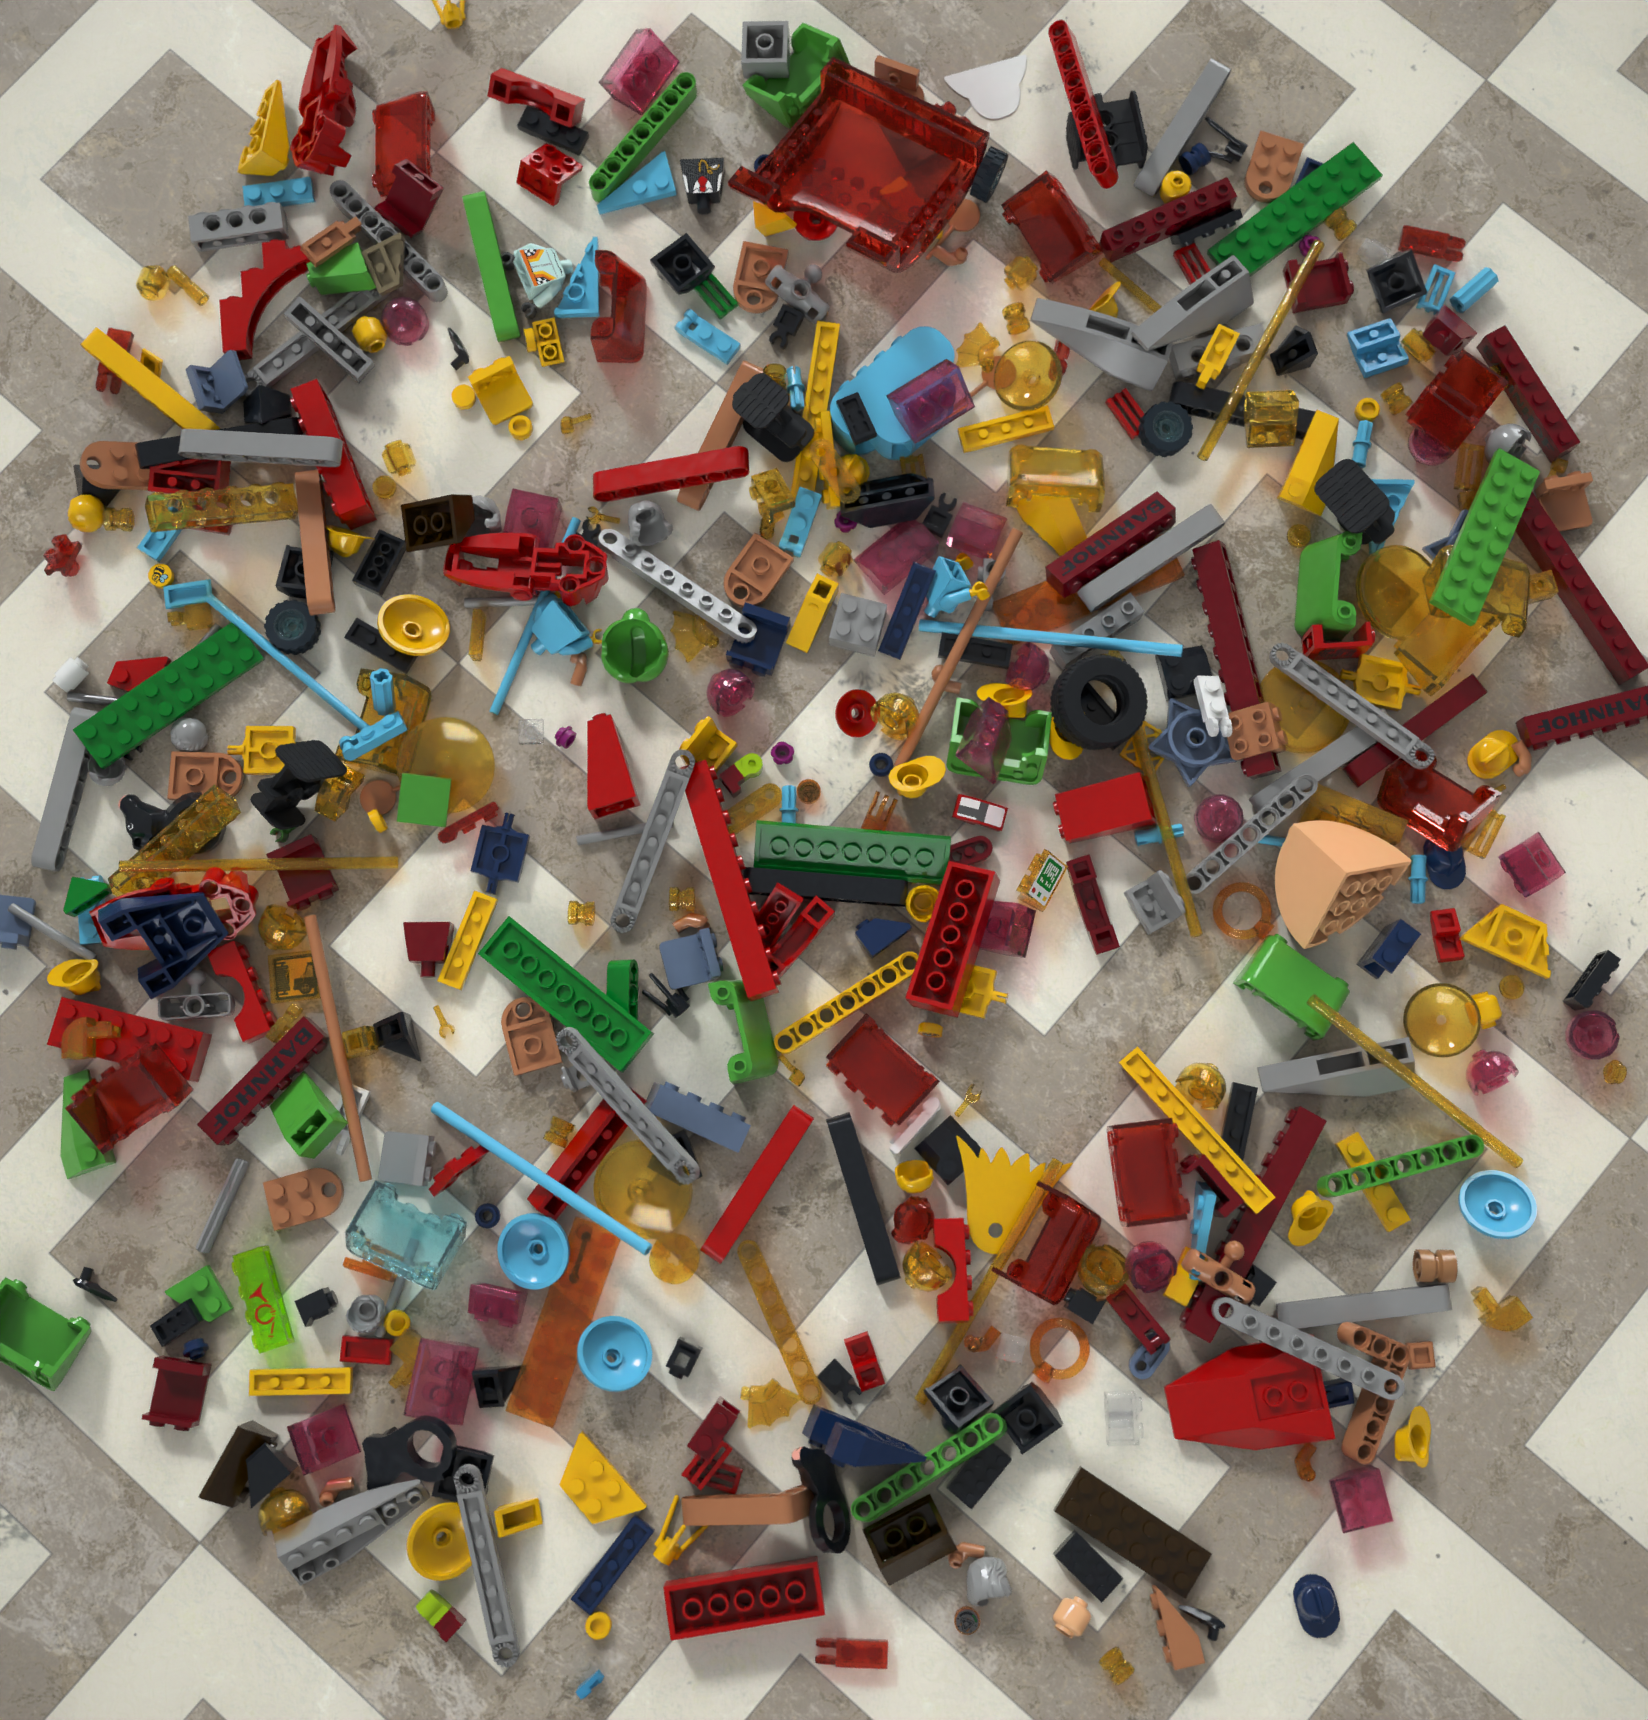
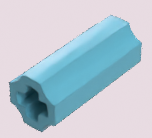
[1449,267,1499,313]
[370,668,396,716]

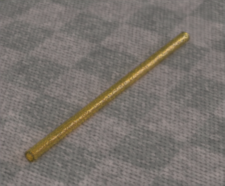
[1197,240,1325,461]
[1133,726,1203,938]
[119,856,398,873]
[1307,994,1523,1168]
[914,1158,1063,1405]

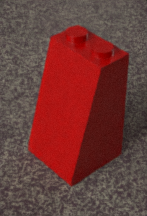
[587,713,640,820]
[1053,772,1157,843]

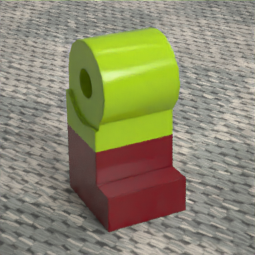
[719,753,763,798]
[416,1589,467,1643]

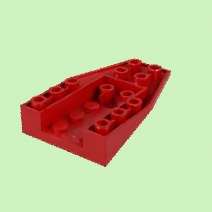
[1164,1334,1336,1450]

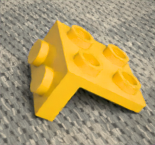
[468,356,533,425]
[679,716,738,773]

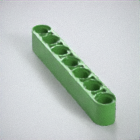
[589,72,697,203]
[462,191,521,343]
[1317,1135,1484,1198]
[851,1413,1007,1522]

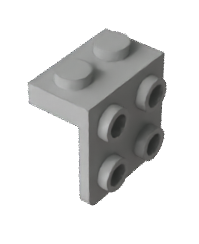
[1124,870,1186,935]
[378,1131,436,1186]

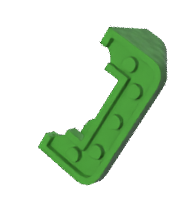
[742,23,852,132]
[1294,531,1362,641]
[946,698,1052,785]
[1233,934,1350,1041]
[708,980,778,1085]
[0,1277,92,1391]

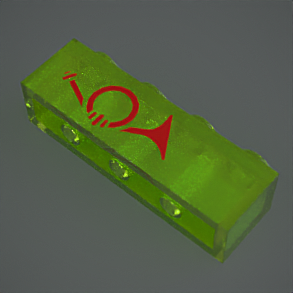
[232,1245,295,1354]

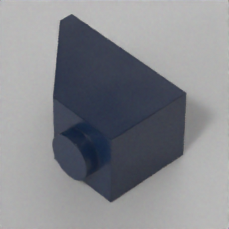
[855,918,912,959]

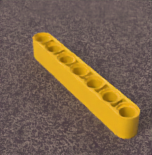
[80,327,220,430]
[774,952,918,1054]

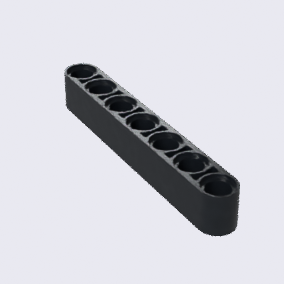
[1169,381,1316,440]
[135,417,304,469]
[742,867,909,907]
[826,1112,901,1286]

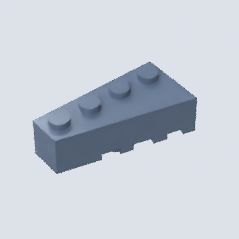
[644,1082,751,1153]

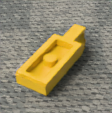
[1196,324,1240,389]

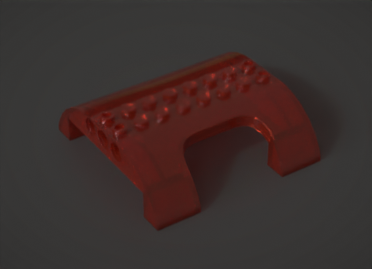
[728,57,990,273]

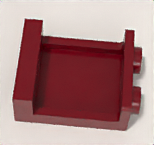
[1283,252,1354,313]
[1177,1153,1244,1218]

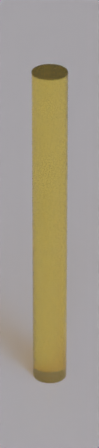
[1098,257,1162,313]

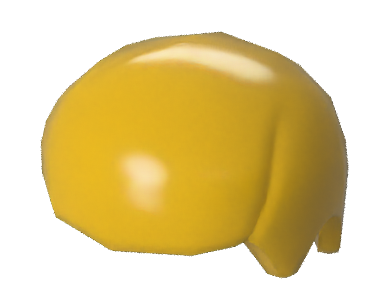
[67,495,105,532]
[905,885,939,923]
[895,1160,934,1194]

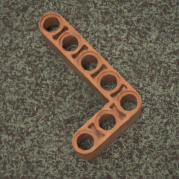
[1337,1322,1411,1464]
[681,1485,814,1526]

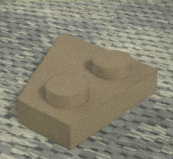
[362,232,405,296]

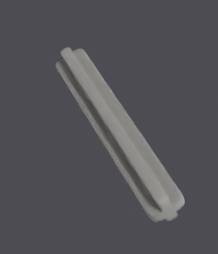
[196,1158,249,1253]

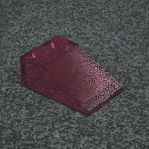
[503,488,562,548]

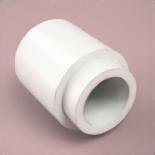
[52,657,89,693]

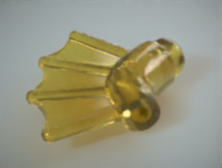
[955,322,1000,373]
[670,610,719,663]
[740,1378,802,1428]

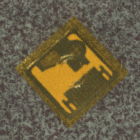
[268,950,321,1004]

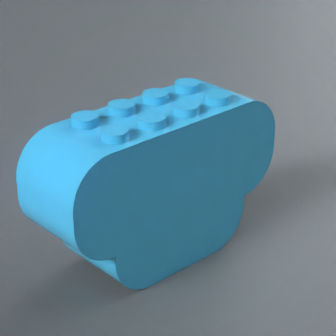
[830,326,956,460]

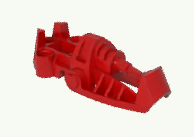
[290,24,358,176]
[443,533,609,606]
[89,867,259,950]

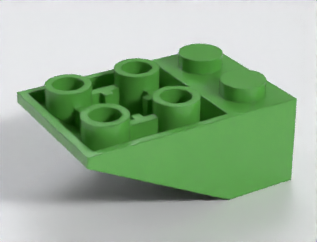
[270,1071,348,1159]

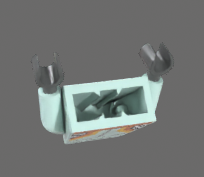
[501,243,573,320]

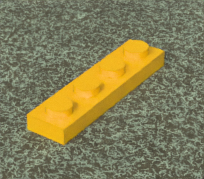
[957,405,1054,453]
[814,411,840,510]
[437,890,498,991]
[1335,1132,1411,1232]
[249,1367,353,1396]

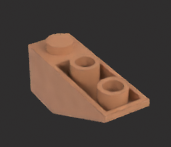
[1149,1585,1205,1670]

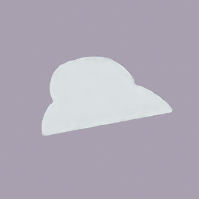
[944,54,1027,119]

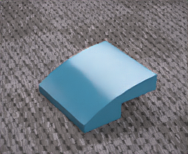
[1347,318,1409,378]

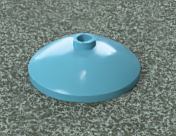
[1458,1170,1537,1239]
[497,1213,570,1290]
[577,1316,652,1392]

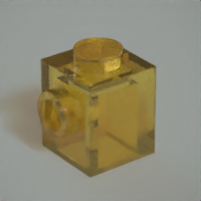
[1516,570,1559,606]

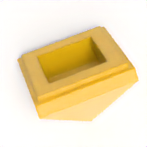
[140,348,163,378]

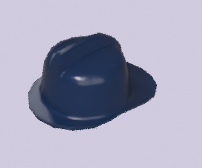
[1423,832,1466,889]
[1293,1574,1340,1638]

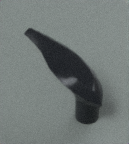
[448,328,469,371]
[73,1267,118,1302]
[1178,1605,1226,1641]

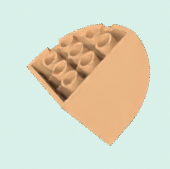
[1275,820,1412,949]

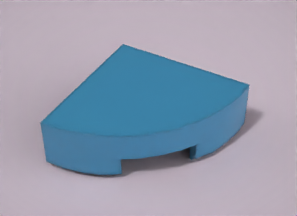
[575,1669,604,1699]

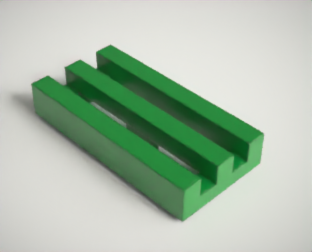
[694,273,738,319]

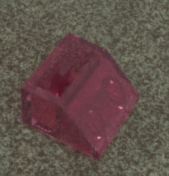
[1329,1465,1393,1533]

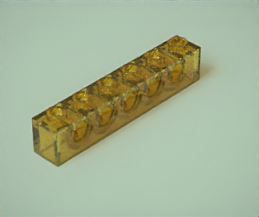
[145,482,298,532]
[108,784,241,897]

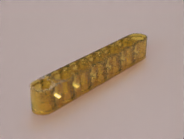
[737,1239,822,1405]

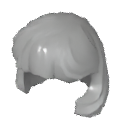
[465,495,502,537]
[628,500,673,546]
[967,1557,1012,1607]

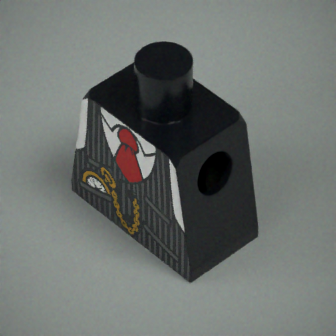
[680,158,725,215]

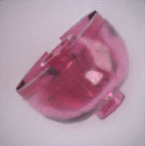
[381,296,429,346]
[1408,418,1458,466]
[1005,642,1050,691]
[706,669,755,717]
[1194,794,1244,843]
[1565,1010,1620,1060]
[1466,1049,1519,1096]
[1125,1241,1177,1293]

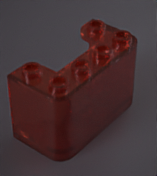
[1405,349,1509,455]
[826,1013,940,1127]
[65,1041,194,1155]
[1107,1118,1190,1227]

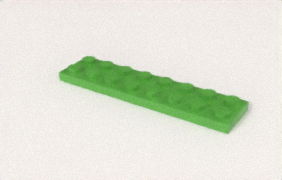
[1429,448,1540,627]

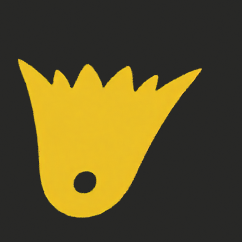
[956,1136,1073,1254]

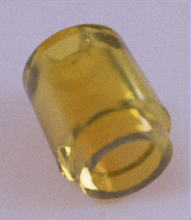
[1401,328,1436,363]

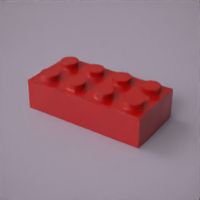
[756,882,804,949]

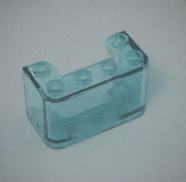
[345,1180,467,1290]

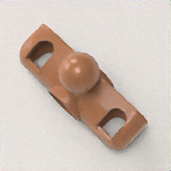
[1181,1241,1255,1305]

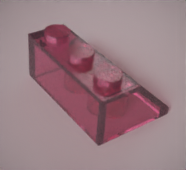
[598,28,680,115]
[886,359,975,444]
[854,520,939,595]
[955,697,1012,785]
[403,1338,479,1425]

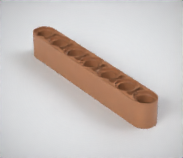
[677,360,766,511]
[295,470,335,616]

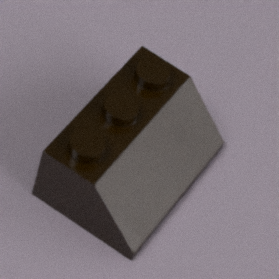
[401,494,475,552]
[198,1420,278,1508]
[862,1494,957,1586]

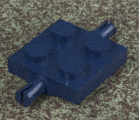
[470,813,530,895]

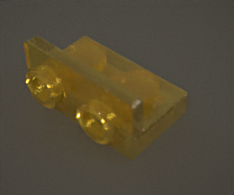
[749,468,795,524]

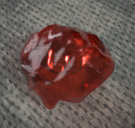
[891,1196,935,1245]

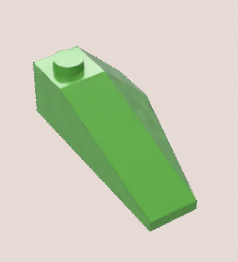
[60,1069,116,1179]

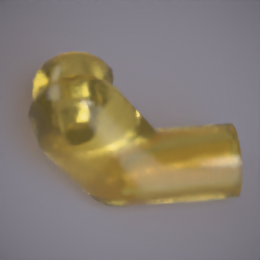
[759,507,785,540]

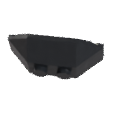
[840,473,935,528]

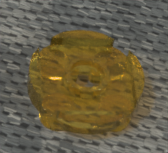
[649,1233,700,1284]

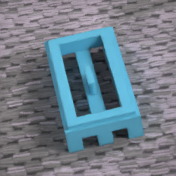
[1416,264,1456,315]

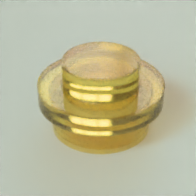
[372,476,397,499]
[1287,524,1311,548]
[1499,975,1525,1000]
[1603,1060,1627,1084]

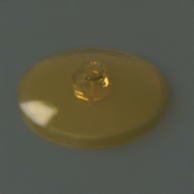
[1355,545,1441,640]
[1260,659,1349,754]
[396,717,495,814]
[593,1140,693,1239]

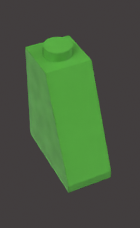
[306,242,376,295]

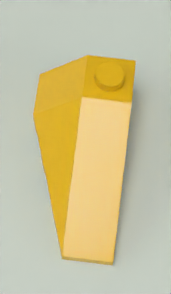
[237,79,289,176]
[1277,410,1339,516]
[1012,471,1087,556]

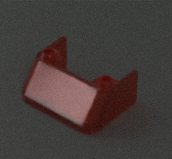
[991,1181,1101,1305]

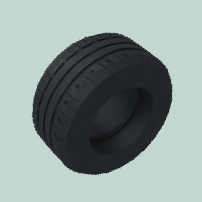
[1050,655,1148,750]

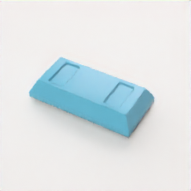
[163,579,212,609]

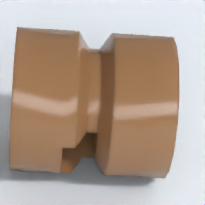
[1413,1249,1458,1283]

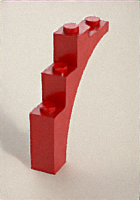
[219,239,311,360]

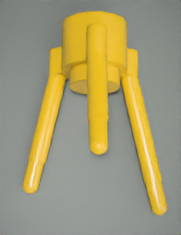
[432,0,466,29]
[653,1495,708,1565]

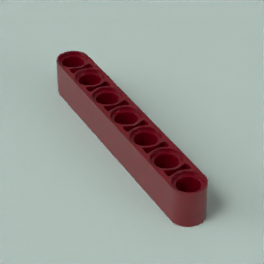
[1343,674,1488,788]

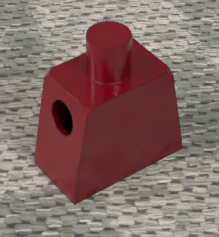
[1422,304,1477,356]
[403,922,454,978]

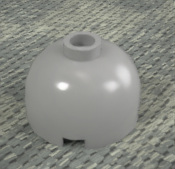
[1484,423,1531,463]

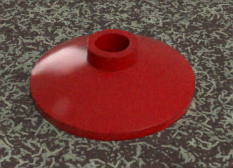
[793,196,839,241]
[835,689,879,737]

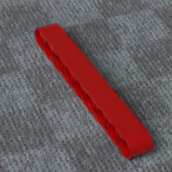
[1048,20,1119,189]

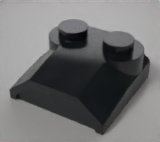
[650,233,715,295]
[1366,248,1427,313]
[275,545,334,599]
[1155,645,1212,701]
[914,1115,981,1185]
[923,1364,994,1434]
[991,1382,1063,1455]
[432,1445,494,1502]

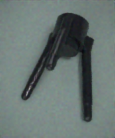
[1205,117,1248,164]
[642,973,690,1018]

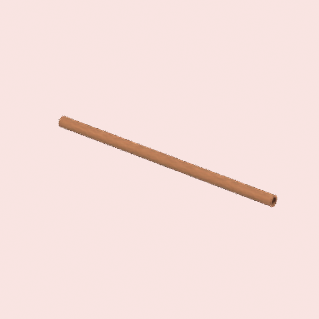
[894,528,1023,766]
[304,915,372,1182]

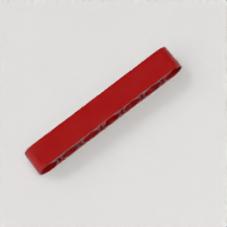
[593,446,750,502]
[700,1105,814,1264]

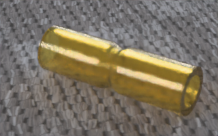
[166,265,209,306]

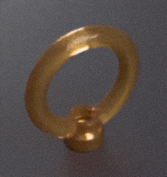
[1213,882,1275,940]
[1030,1318,1090,1384]

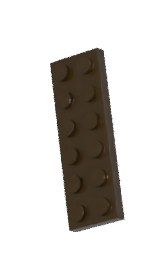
[1054,1466,1212,1599]

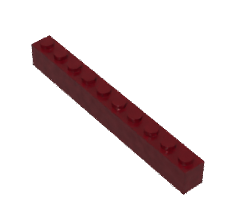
[1515,492,1648,686]
[1191,540,1281,779]
[1179,1106,1327,1343]

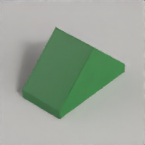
[63,876,117,917]

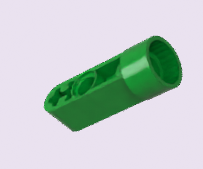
[606,959,639,1020]

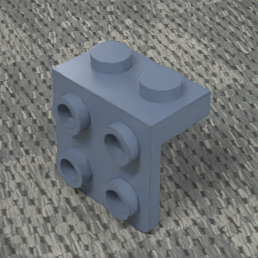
[185,350,248,414]
[0,895,36,950]
[659,928,723,990]

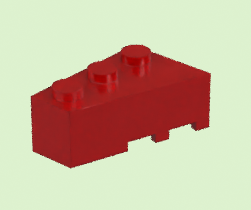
[148,459,231,502]

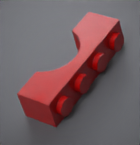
[487,68,585,128]
[770,896,835,978]
[208,940,277,1044]
[933,1218,973,1324]

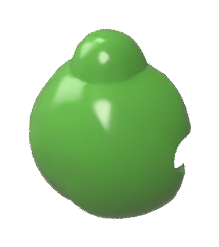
[601,608,669,684]

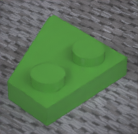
[165,1265,233,1322]

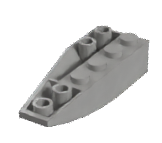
[1131,255,1254,351]
[1030,298,1173,391]
[1257,1037,1415,1097]
[273,1479,431,1586]

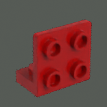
[516,143,583,207]

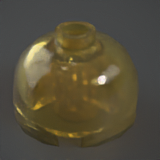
[870,692,919,741]
[258,904,307,951]
[1175,1063,1226,1110]
[902,1241,952,1292]
[1077,1244,1130,1296]
[258,1487,313,1536]

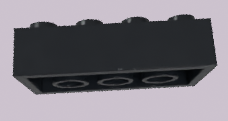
[352,529,406,597]
[1562,950,1621,1011]
[946,1443,1012,1510]
[1053,1530,1123,1603]

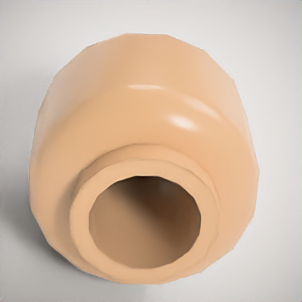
[1053,1596,1091,1639]

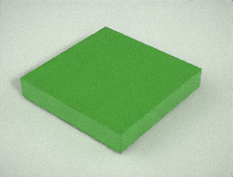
[397,773,452,827]

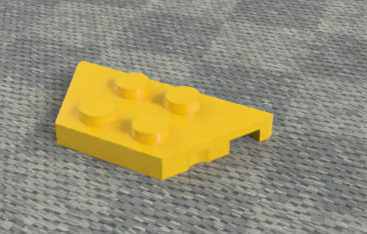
[1460,904,1551,979]
[559,1431,647,1524]

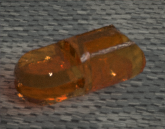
[860,791,898,831]

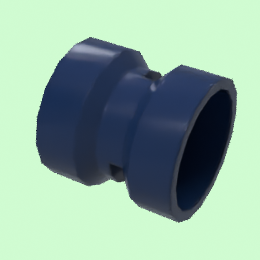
[1179,143,1211,176]

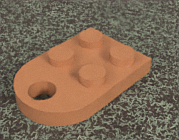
[1244,130,1304,203]
[733,241,789,313]
[80,441,150,490]
[724,533,794,608]
[167,751,244,802]
[501,997,563,1076]
[263,1168,344,1231]

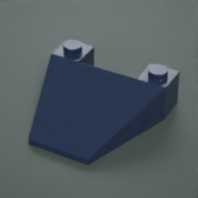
[98,893,229,999]
[802,1404,926,1468]

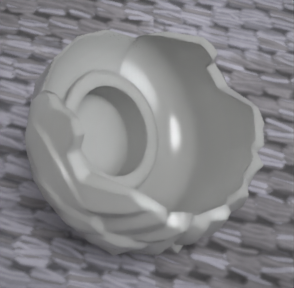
[170,717,208,752]
[88,757,126,786]
[346,1295,386,1333]

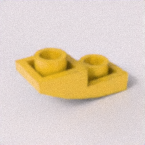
[532,317,565,367]
[1163,1246,1208,1307]

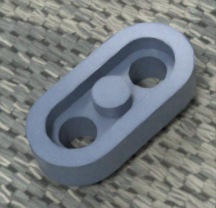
[1128,1332,1170,1379]

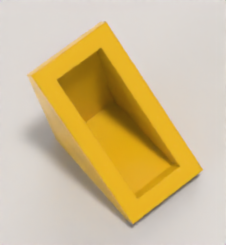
[753,194,797,237]
[494,1498,543,1538]

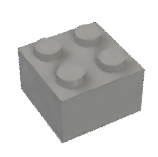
[741,21,790,79]
[829,593,887,657]

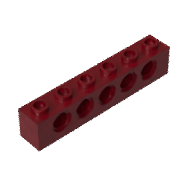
[1099,177,1238,264]

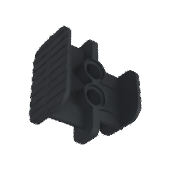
[1066,91,1148,169]
[732,373,814,462]
[1315,459,1395,545]
[250,740,347,830]

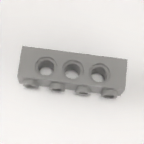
[188,202,289,252]
[284,296,374,383]
[1169,323,1270,380]
[1049,592,1145,671]

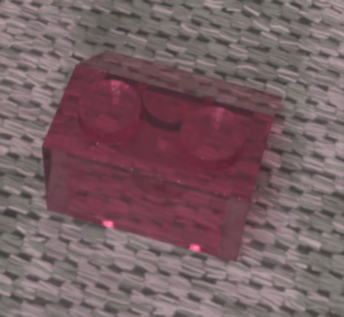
[947,502,1007,559]
[1498,832,1566,898]
[979,901,1036,958]
[468,1282,528,1328]
[287,1404,361,1476]

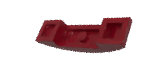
[1066,854,1120,955]

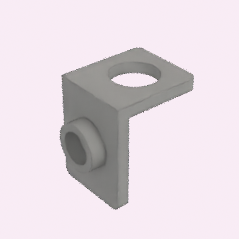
[560,1065,591,1092]

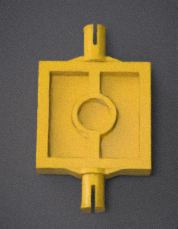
[1339,654,1422,712]
[227,726,296,775]
[960,965,1008,1019]

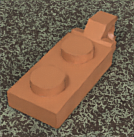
[300,216,362,267]

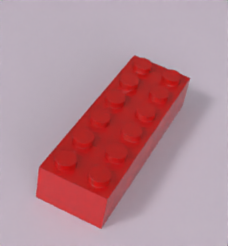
[290,379,377,530]
[905,861,1000,1018]
[47,997,212,1082]
[663,1556,825,1641]

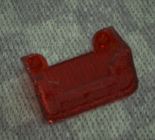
[372,91,435,197]
[1001,170,1104,284]
[591,250,647,363]
[1377,751,1502,852]

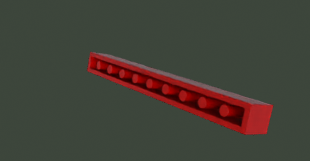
[681,759,781,1002]

